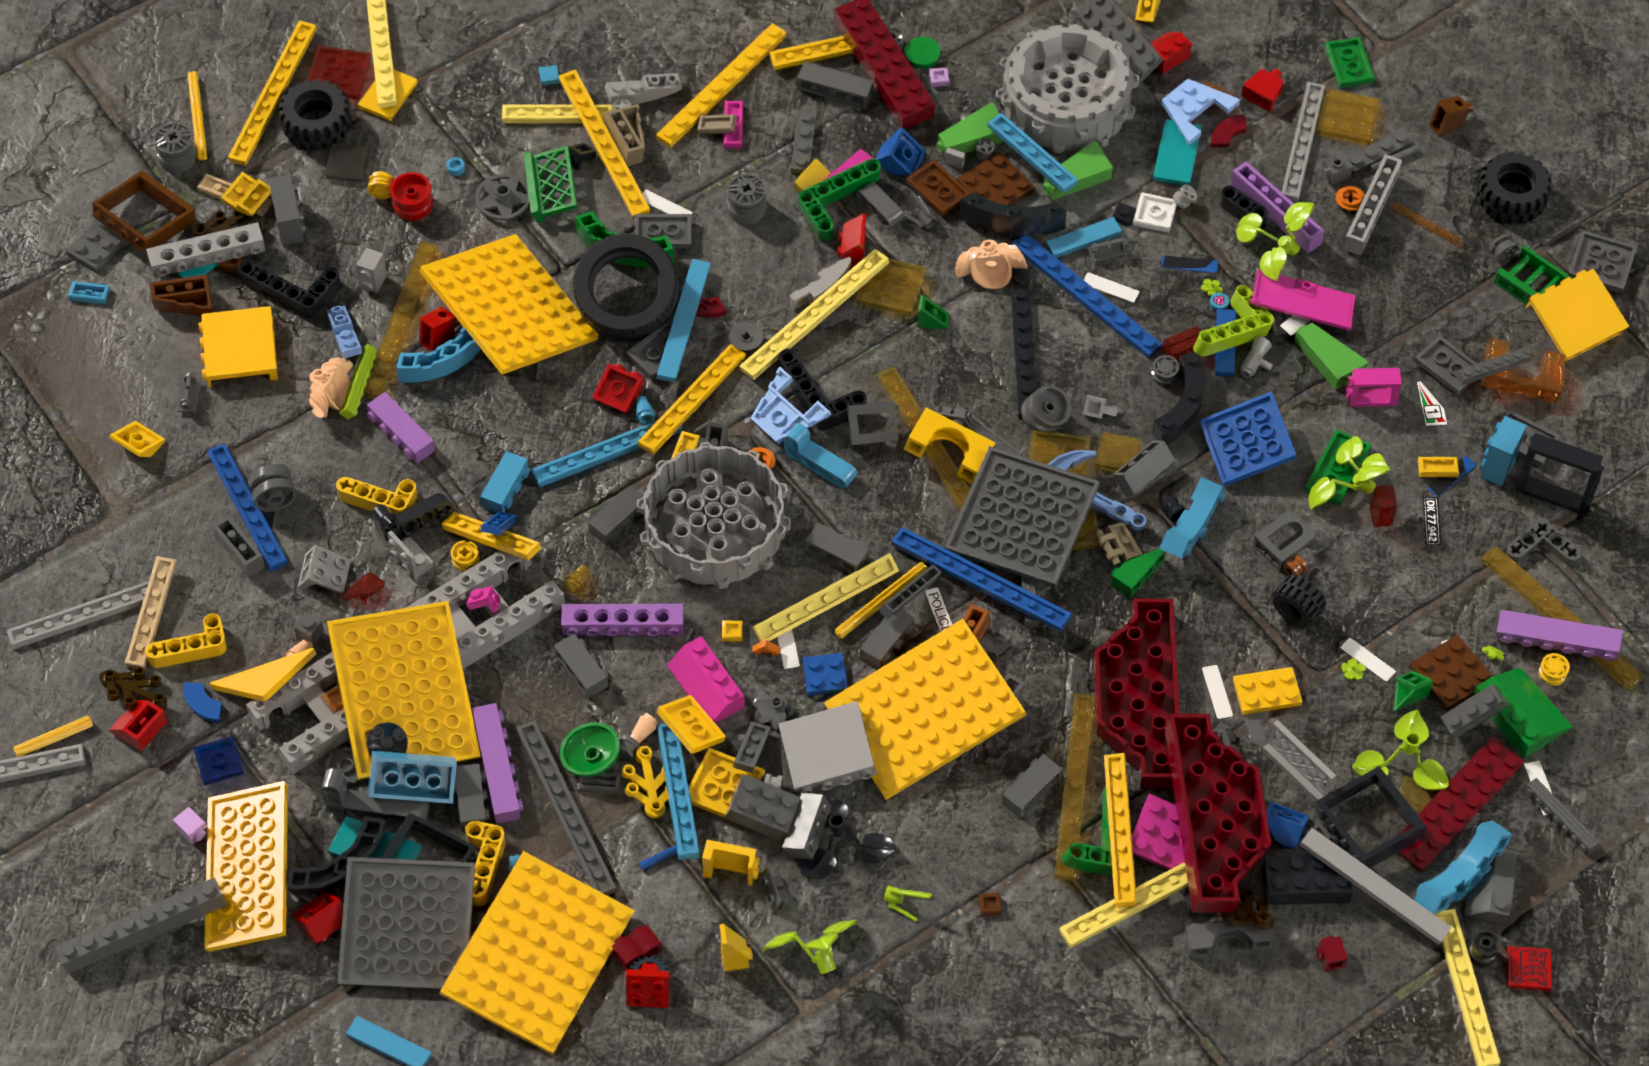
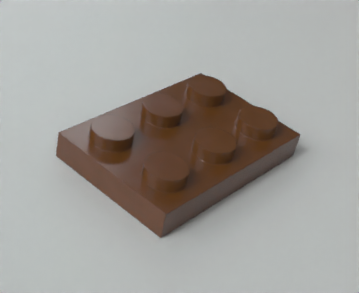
[906,159,971,217]

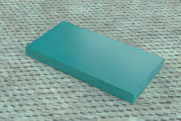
[1153,119,1202,186]
[328,816,422,860]

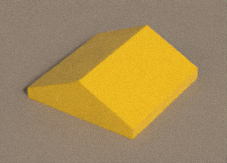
[109,421,165,457]

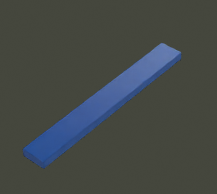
[207,443,288,572]

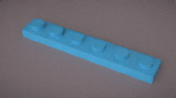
[987,113,1078,193]

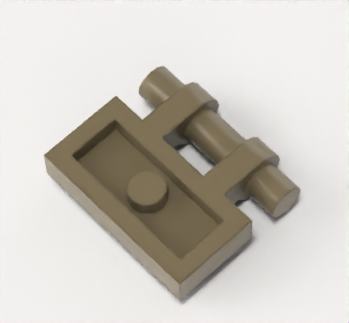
[1095,522,1143,566]

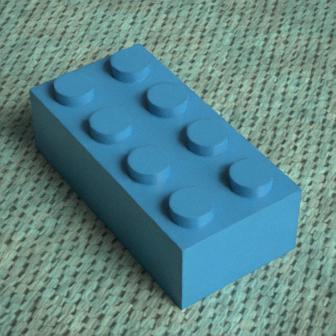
[368,751,457,804]

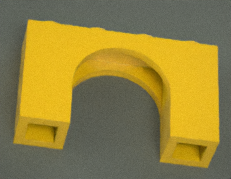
[904,408,995,484]

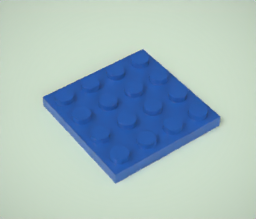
[1199,391,1298,487]

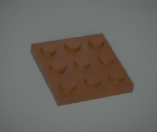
[956,152,1035,206]
[1409,635,1493,712]

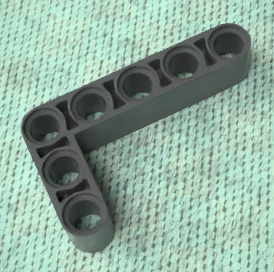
[321,768,430,824]

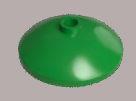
[560,722,621,777]

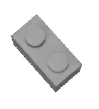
[356,248,387,293]

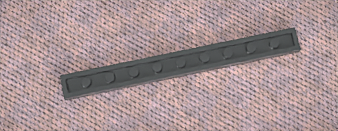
[516,720,616,895]

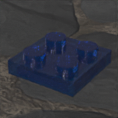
[193,736,244,786]

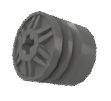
[153,123,197,173]
[727,174,767,225]

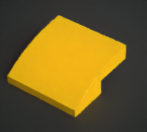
[220,172,271,216]

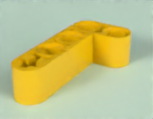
[336,477,418,515]
[145,613,227,668]
[465,821,506,907]

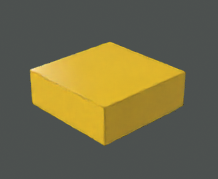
[722,621,743,642]

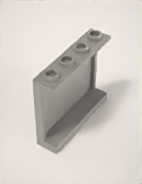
[779,701,877,797]

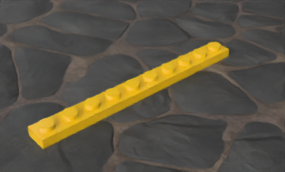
[228,21,317,166]
[656,23,786,148]
[559,69,650,219]

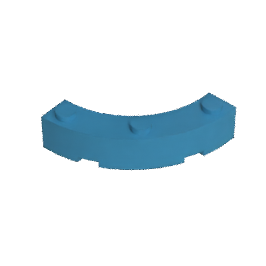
[396,327,481,383]
[1159,477,1226,558]
[1414,821,1512,914]

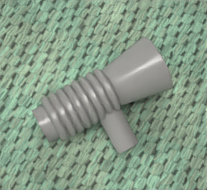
[1240,336,1273,378]

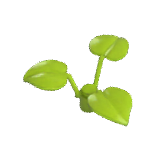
[1236,202,1314,281]
[1308,436,1390,510]
[1352,709,1449,790]
[762,920,858,974]

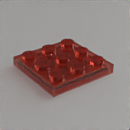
[307,46,372,100]

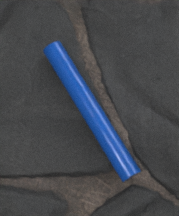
[639,845,677,870]

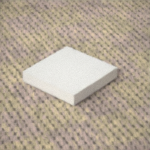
[1133,192,1177,233]

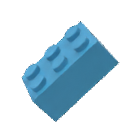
[1480,416,1527,486]

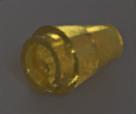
[564,565,590,593]

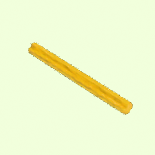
[188,71,207,161]
[835,562,927,639]

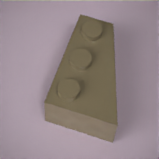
[604,104,645,166]

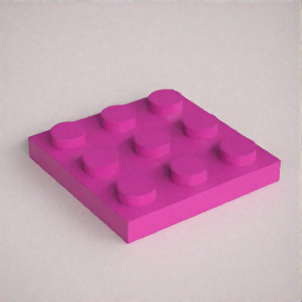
[1132,794,1185,870]

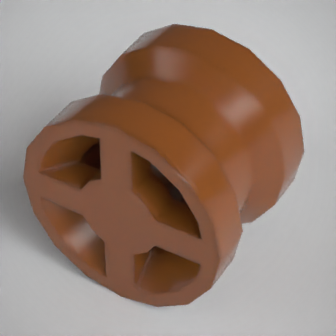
[1283,555,1308,576]

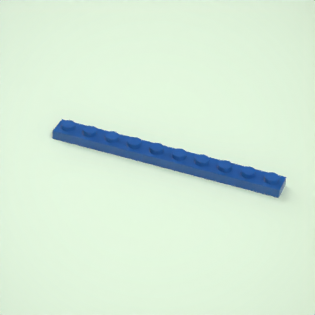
[1012,236,1162,359]
[891,527,1072,632]

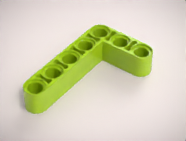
[1193,285,1274,356]

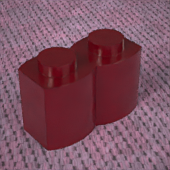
[612,925,662,970]

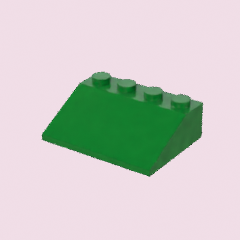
[1474,667,1573,758]

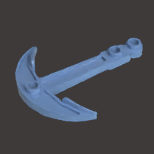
[1047,450,1146,530]

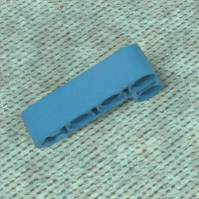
[784,423,858,489]

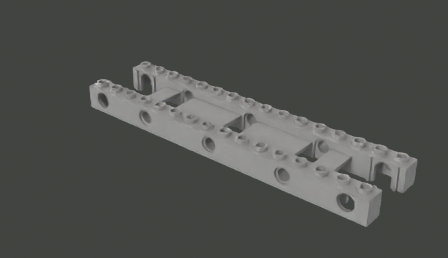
[246,550,565,774]

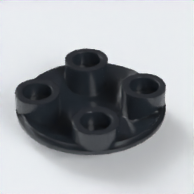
[366,722,408,757]

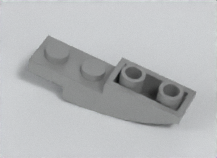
[605,73,682,104]
[790,257,851,311]

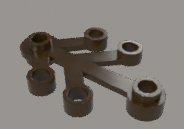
[191,211,265,238]
[99,667,167,710]
[1211,889,1275,930]

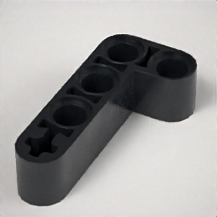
[372,493,454,543]

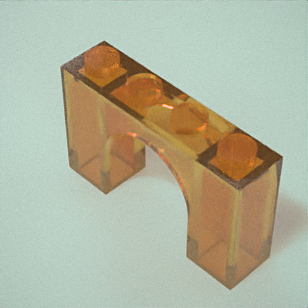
[1481,338,1565,403]

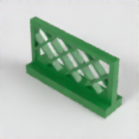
[524,146,578,223]

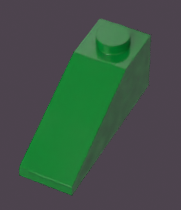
[1111,549,1166,599]

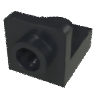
[566,143,597,170]

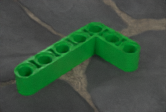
[798,159,881,242]
[1062,786,1113,876]

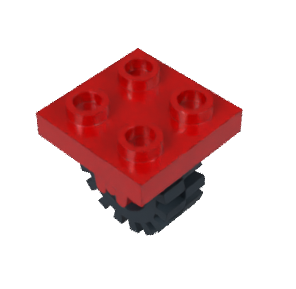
[626,955,670,1008]

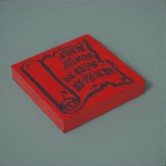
[1507,946,1552,991]

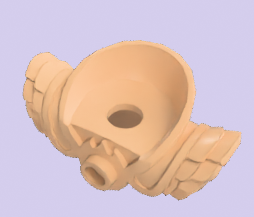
[955,240,1028,289]
[309,357,353,418]

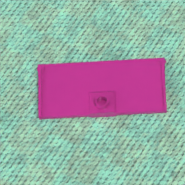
[1251,269,1355,331]

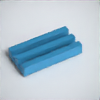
[68,281,111,305]

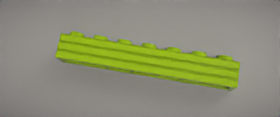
[339,344,377,420]

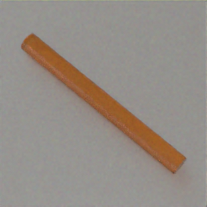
[1392,202,1461,245]

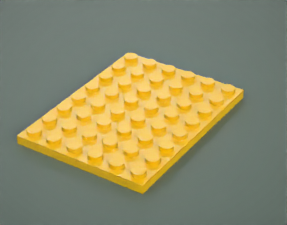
[419,234,599,375]
[327,601,481,780]
[824,619,1027,800]
[439,851,635,1055]

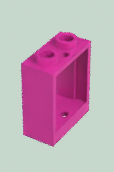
[1346,368,1402,407]

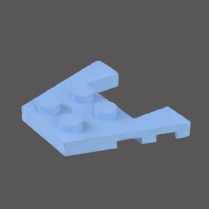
[1162,79,1240,145]
[751,367,831,444]

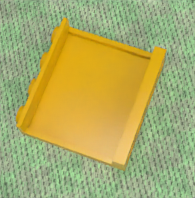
[1525,268,1629,364]
[199,306,278,388]

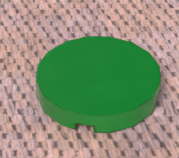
[904,37,941,69]

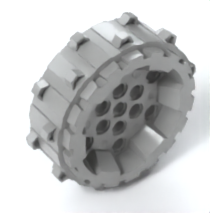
[996,24,1139,154]
[637,442,791,589]

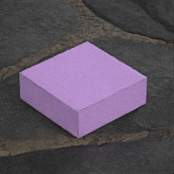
[929,68,950,87]

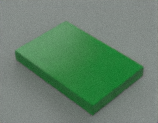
[1324,37,1375,88]

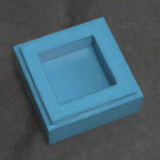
[539,65,560,86]

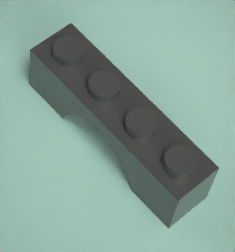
[1184,921,1274,959]

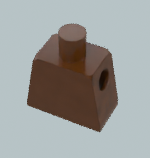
[1428,96,1473,137]

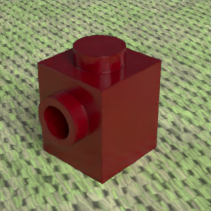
[1316,936,1348,972]

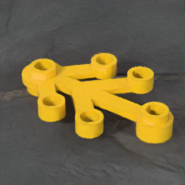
[622,746,668,818]

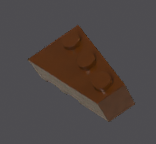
[150,274,213,317]

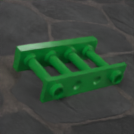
[1494,245,1573,311]

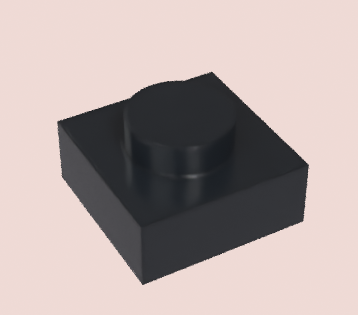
[1112,202,1137,226]

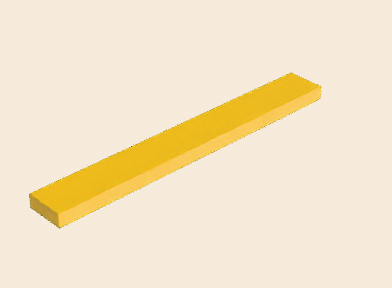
[638,344,746,455]
[1104,753,1137,908]

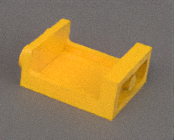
[702,840,760,886]

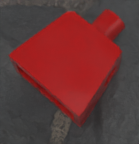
[1241,69,1284,112]
[419,307,458,352]

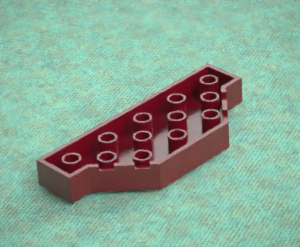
[1093,599,1180,789]
[1164,714,1271,913]

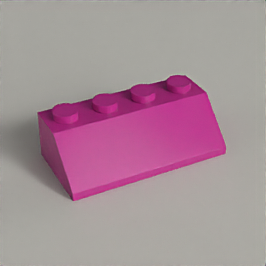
[667,636,745,724]

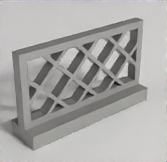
[1263,720,1336,802]

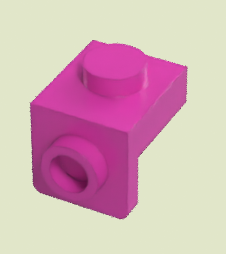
[466,586,501,614]

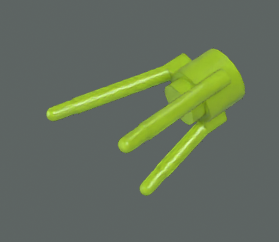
[884,886,932,922]

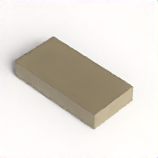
[697,114,737,134]

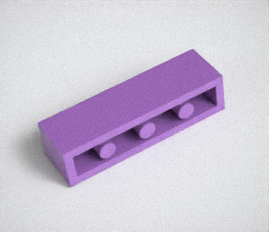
[367,392,435,464]

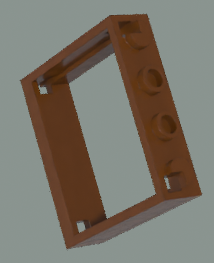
[93,170,196,255]

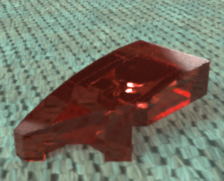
[343,571,385,602]

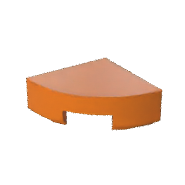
[752,640,781,656]

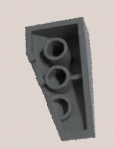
[1463,849,1518,927]

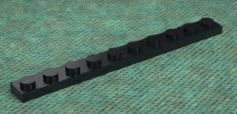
[1010,257,1036,418]

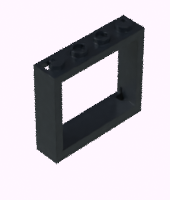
[1515,433,1604,515]
[1315,766,1426,869]
[381,812,477,863]

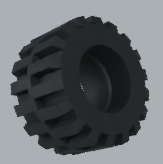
[1271,575,1326,628]

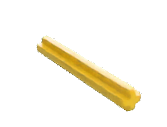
[13,716,93,757]

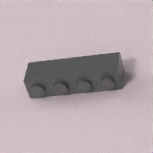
[797,62,874,108]

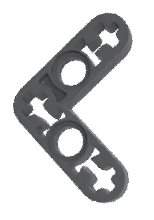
[1505,520,1581,565]

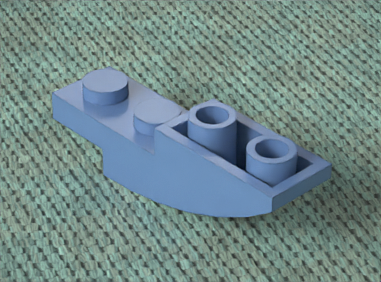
[326,305,362,358]

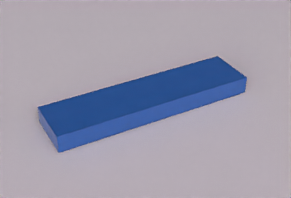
[1215,309,1236,377]
[480,511,517,535]

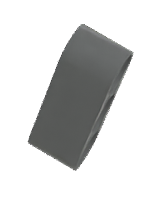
[856,182,904,229]

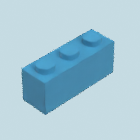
[480,451,530,513]

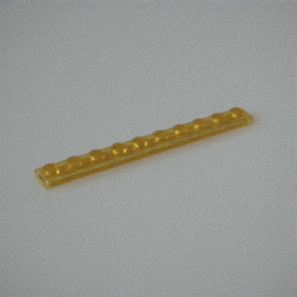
[363,241,439,399]
[877,366,970,513]
[1481,546,1645,691]
[1054,693,1095,881]

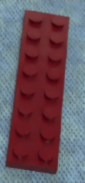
[1397,736,1524,873]

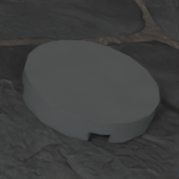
[325,747,361,787]

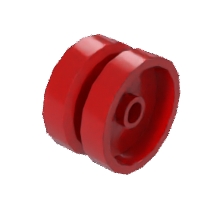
[390,172,433,221]

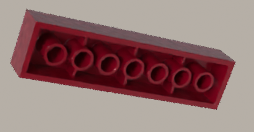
[834,0,935,130]

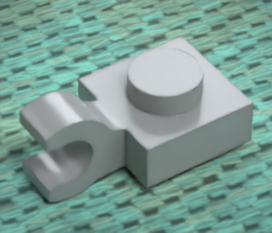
[1083,395,1119,419]

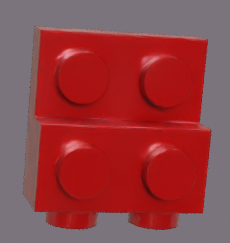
[592,363,646,414]

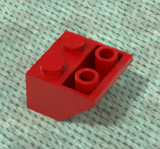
[109,700,167,752]

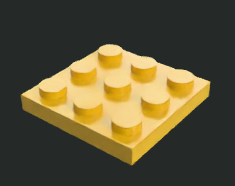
[689,748,766,818]

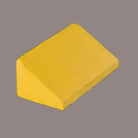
[794,159,831,193]

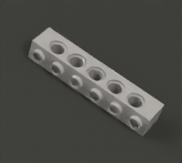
[1343,154,1402,255]
[146,222,265,278]

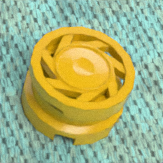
[367,171,395,199]
[451,540,480,572]
[1539,653,1570,686]

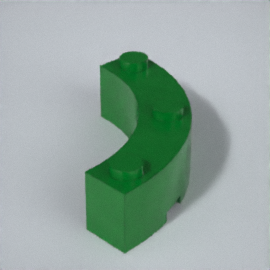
[575,211,674,267]

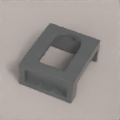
[847,401,902,445]
[1252,510,1316,572]

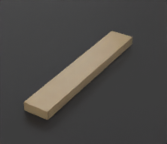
[124,556,177,669]

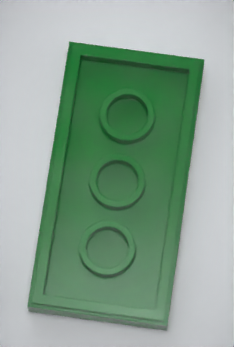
[1304,429,1372,506]

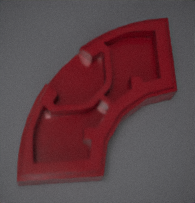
[1210,114,1247,147]
[677,295,727,318]

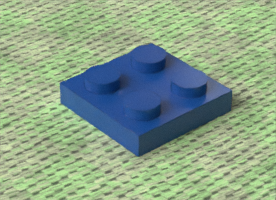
[803,653,847,696]

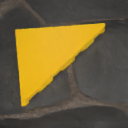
[210,648,316,702]

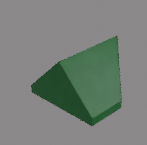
[918,295,949,330]
[1394,671,1433,712]

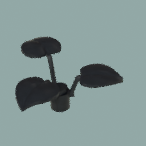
[801,792,897,879]

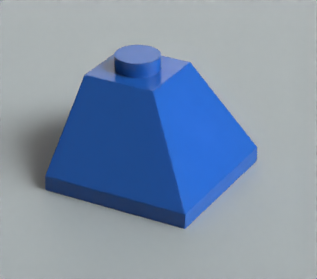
[876,128,926,178]
[1266,802,1310,849]

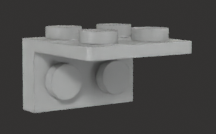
[388,531,434,579]
[298,545,351,594]

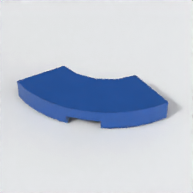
[183,682,222,723]

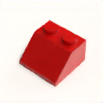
[1151,32,1192,74]
[837,214,866,266]
[291,891,344,943]

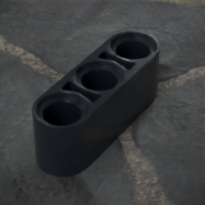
[1220,186,1268,229]

